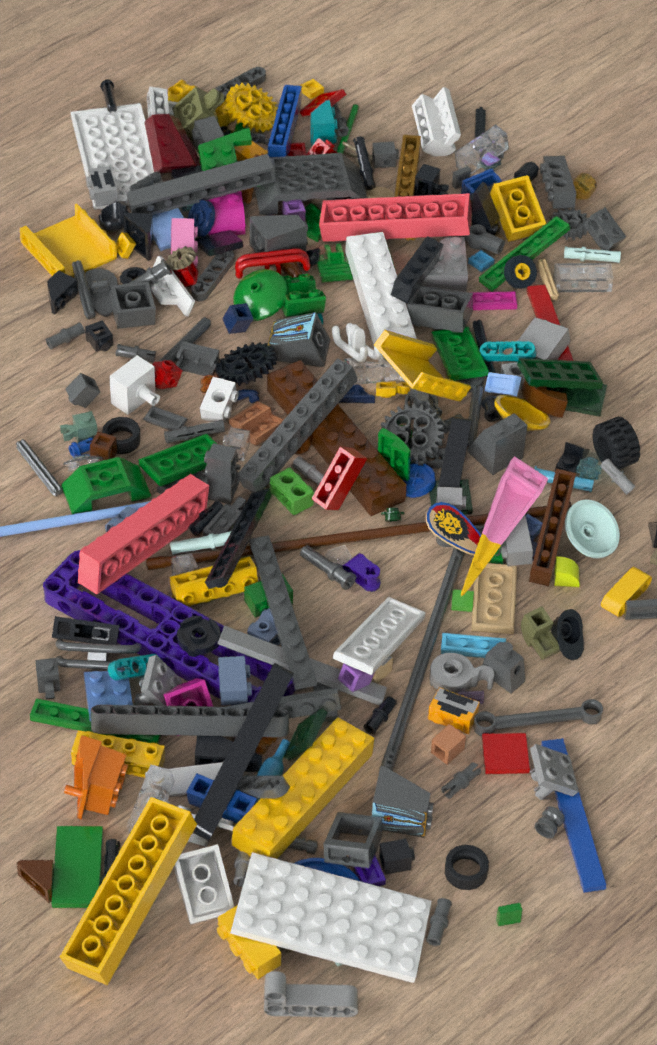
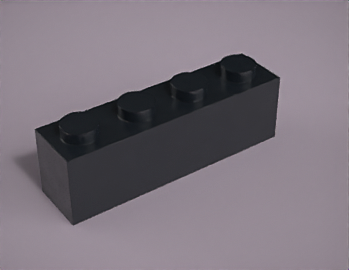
[391,236,444,303]

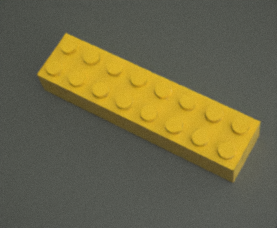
[232,717,374,859]
[60,797,197,985]

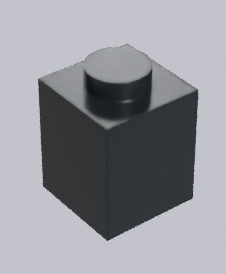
[379,839,415,875]

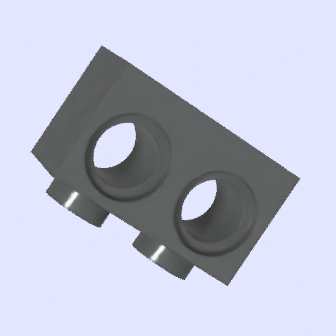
[583,207,627,251]

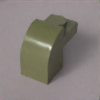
[521,606,560,660]

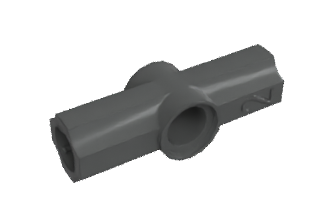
[456,225,505,255]

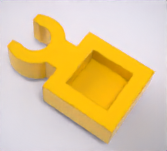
[376,381,410,398]

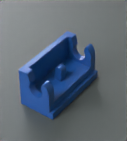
[461,168,502,194]

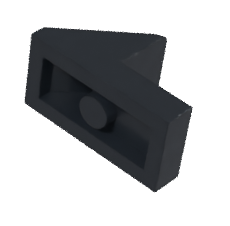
[555,442,590,473]

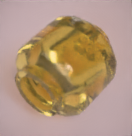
[573,173,597,200]

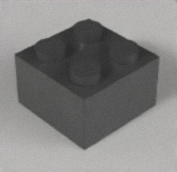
[110,282,156,329]

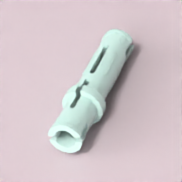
[564,246,621,263]
[170,531,231,555]

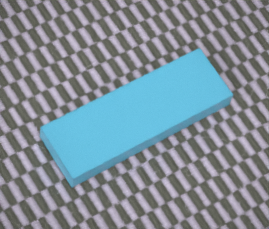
[441,633,506,658]

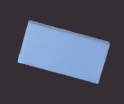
[484,372,521,396]

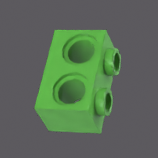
[270,467,314,516]

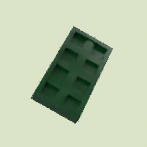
[517,358,603,390]

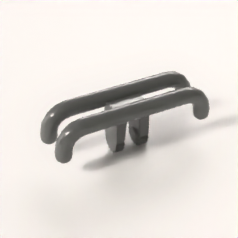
[55,639,142,671]

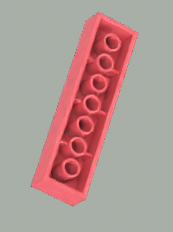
[319,193,472,242]
[78,474,209,594]

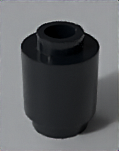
[514,161,539,182]

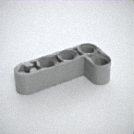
[264,971,358,1017]

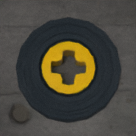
[504,255,537,289]

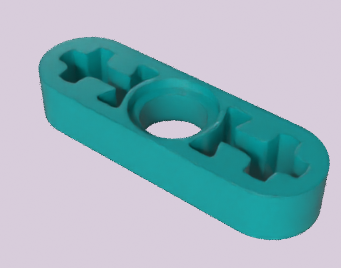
[480,341,537,361]
[108,654,160,681]

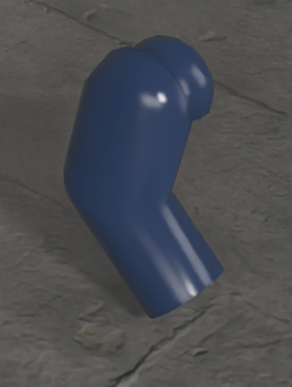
[237,389,260,403]

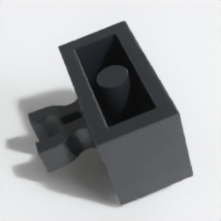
[414,164,449,196]

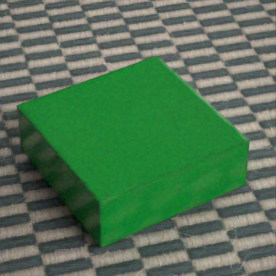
[496,903,523,927]

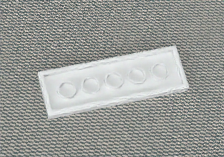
[333,597,426,675]

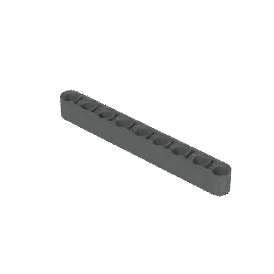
[91,705,289,737]

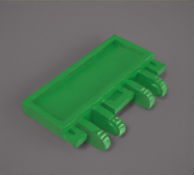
[317,243,396,283]

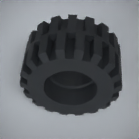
[592,416,640,470]

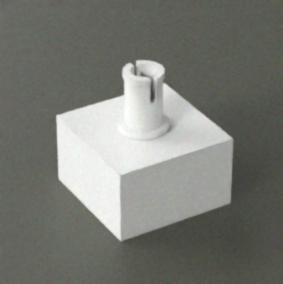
[110,355,160,415]

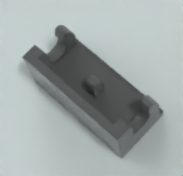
[176,341,220,378]

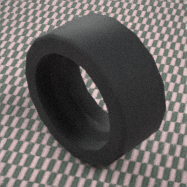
[102,417,140,454]
[444,844,489,890]

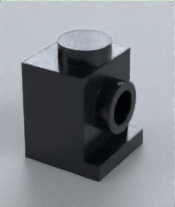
[85,320,113,352]

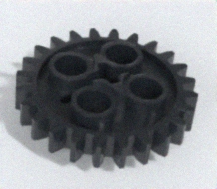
[215,342,278,386]

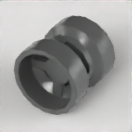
[534,806,565,839]

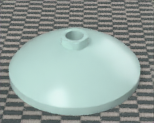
[565,500,620,559]

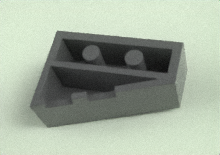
[204,443,241,504]

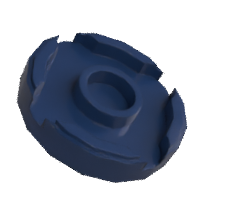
[188,200,215,237]

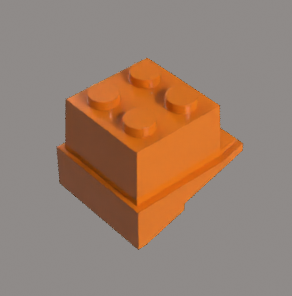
[64,735,128,819]

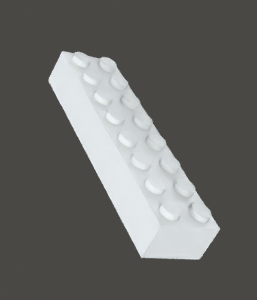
[345,232,417,365]

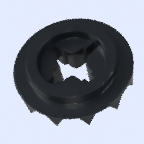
[120,267,146,284]

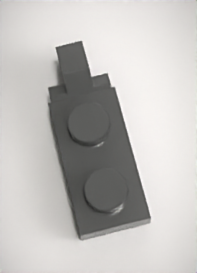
[203,496,246,536]

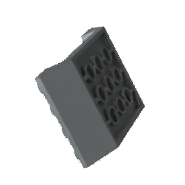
[254,153,367,216]

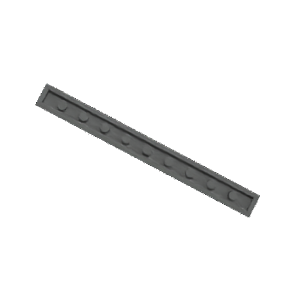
[249,535,317,690]

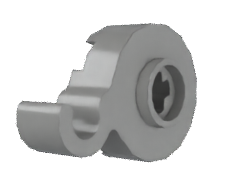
[429,653,495,695]

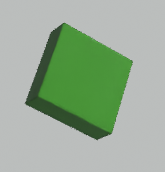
[451,589,474,612]

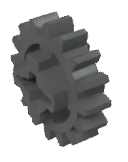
[550,208,588,240]

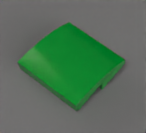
[378,428,411,482]

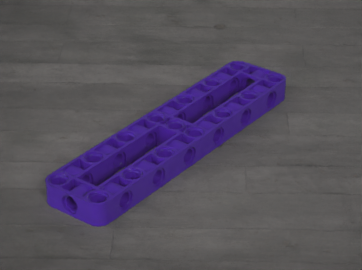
[43,550,296,706]

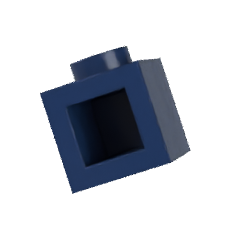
[222,303,253,334]

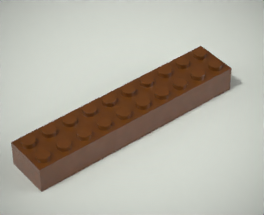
[267,360,407,516]

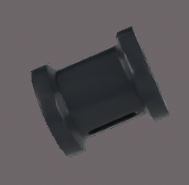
[481,396,502,422]

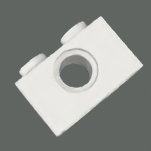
[200,377,239,423]

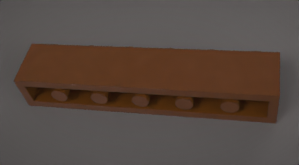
[529,469,576,586]

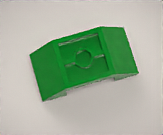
[281,274,326,317]
[61,457,151,514]

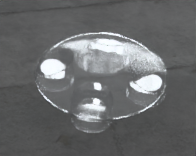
[63,454,103,472]

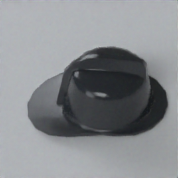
[551,609,584,661]

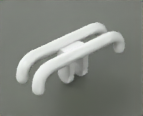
[332,323,381,363]

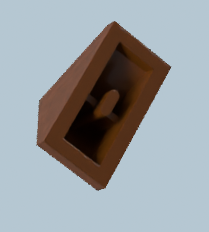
[17,860,54,903]

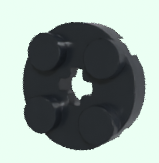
[177,616,220,657]

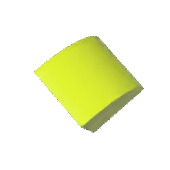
[554,556,580,587]

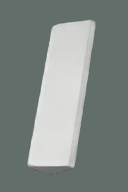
[145,762,223,799]

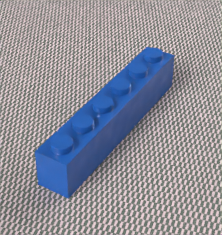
[268,84,302,158]

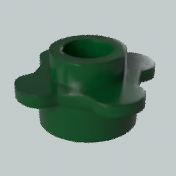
[381,508,405,522]

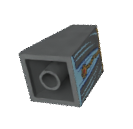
[267,312,331,367]
[372,766,434,838]

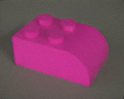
[205,191,245,235]

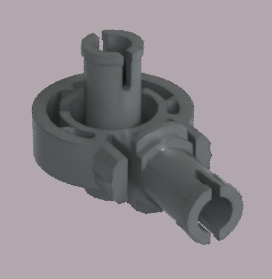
[404,389,450,434]

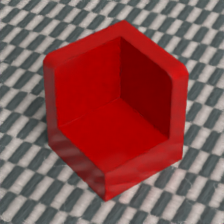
[172,262,199,287]

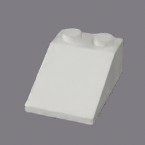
[174,844,234,925]

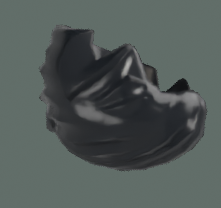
[98,201,129,232]

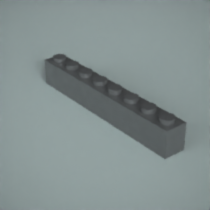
[126,154,276,215]

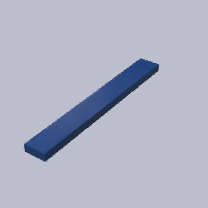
[541,738,607,893]

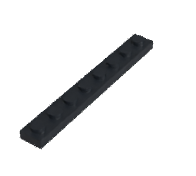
[205,488,272,589]

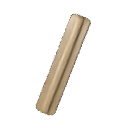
[537,258,559,301]

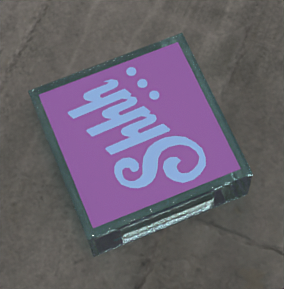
[476,151,501,170]

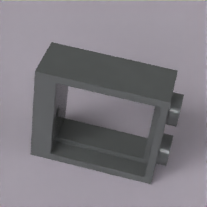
[324,812,383,868]

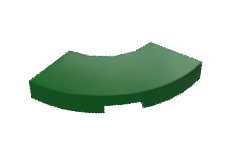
[305,203,322,242]

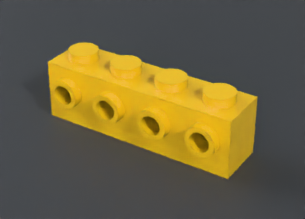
[170,556,258,607]
[71,730,165,778]

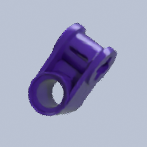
[343,553,381,592]

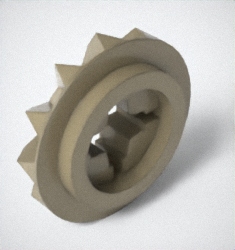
[166,246,196,270]

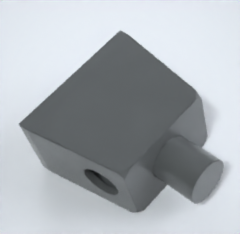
[482,642,525,694]

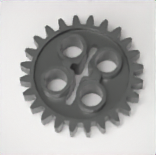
[379,403,444,464]

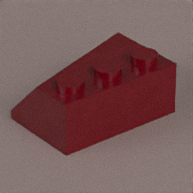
[144,114,201,174]

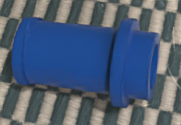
[69,437,93,457]

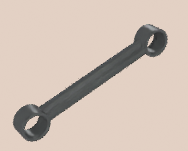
[473,699,603,736]

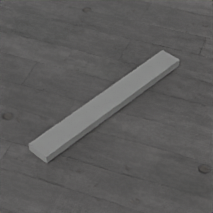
[218,626,387,706]

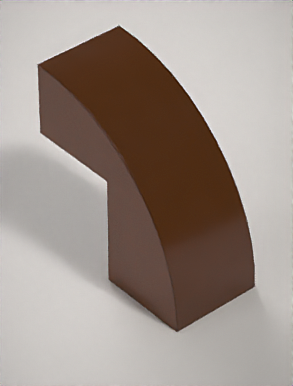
[521,379,568,418]

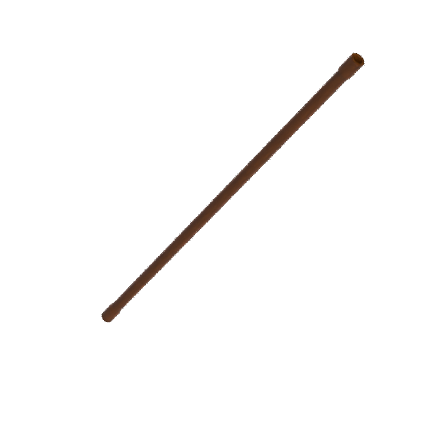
[146,502,572,571]

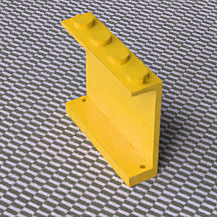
[19,203,118,278]
[374,330,471,402]

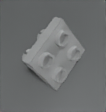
[135,655,182,706]
[530,744,578,800]

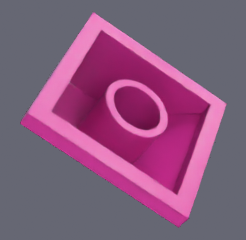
[163,678,213,736]

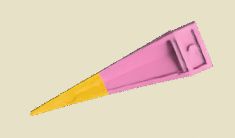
[461,456,548,596]

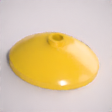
[494,395,551,431]

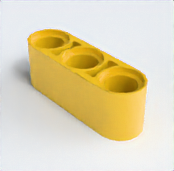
[601,566,652,617]

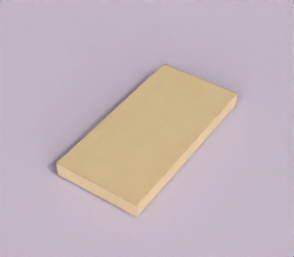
[471,563,517,635]

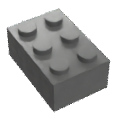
[407,285,473,333]

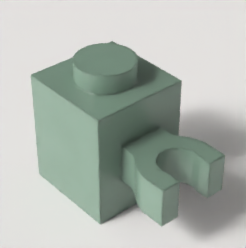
[60,411,98,442]

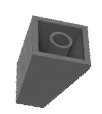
[250,215,308,266]
[467,413,527,475]

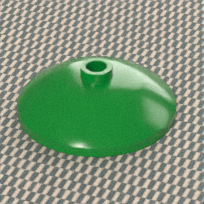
[233,269,288,321]

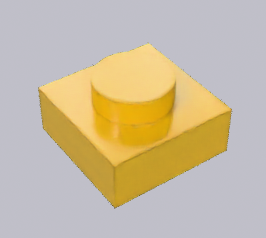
[300,79,324,99]
[116,232,136,259]

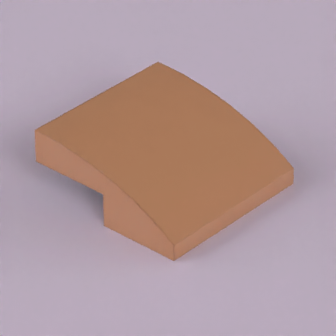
[228,401,283,446]

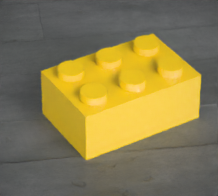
[490,175,546,242]

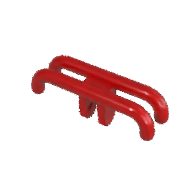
[235,248,311,279]

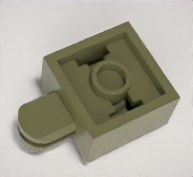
[172,87,224,140]

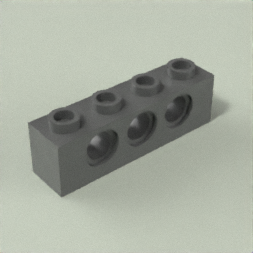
[540,156,576,209]

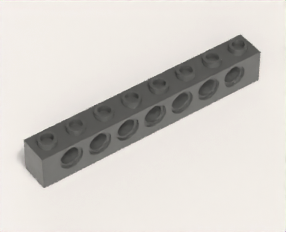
[237,358,358,493]

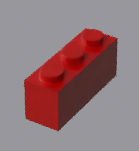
[312,447,368,511]

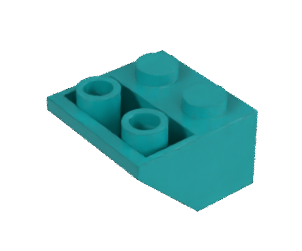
[310,100,337,149]

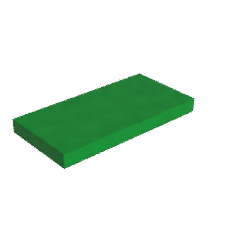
[431,326,488,381]
[138,434,217,486]
[52,826,103,908]

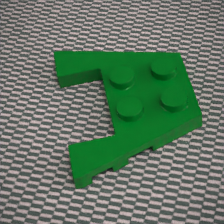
[198,128,260,187]

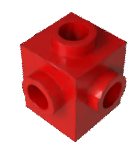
[153,360,183,389]

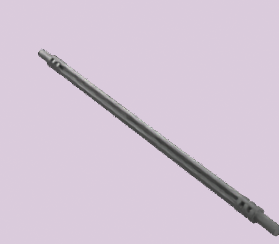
[379,548,465,771]

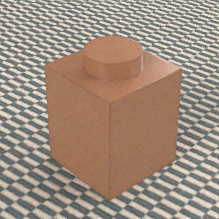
[431,724,466,765]

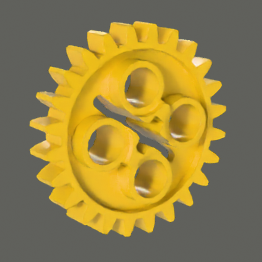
[225,83,278,132]

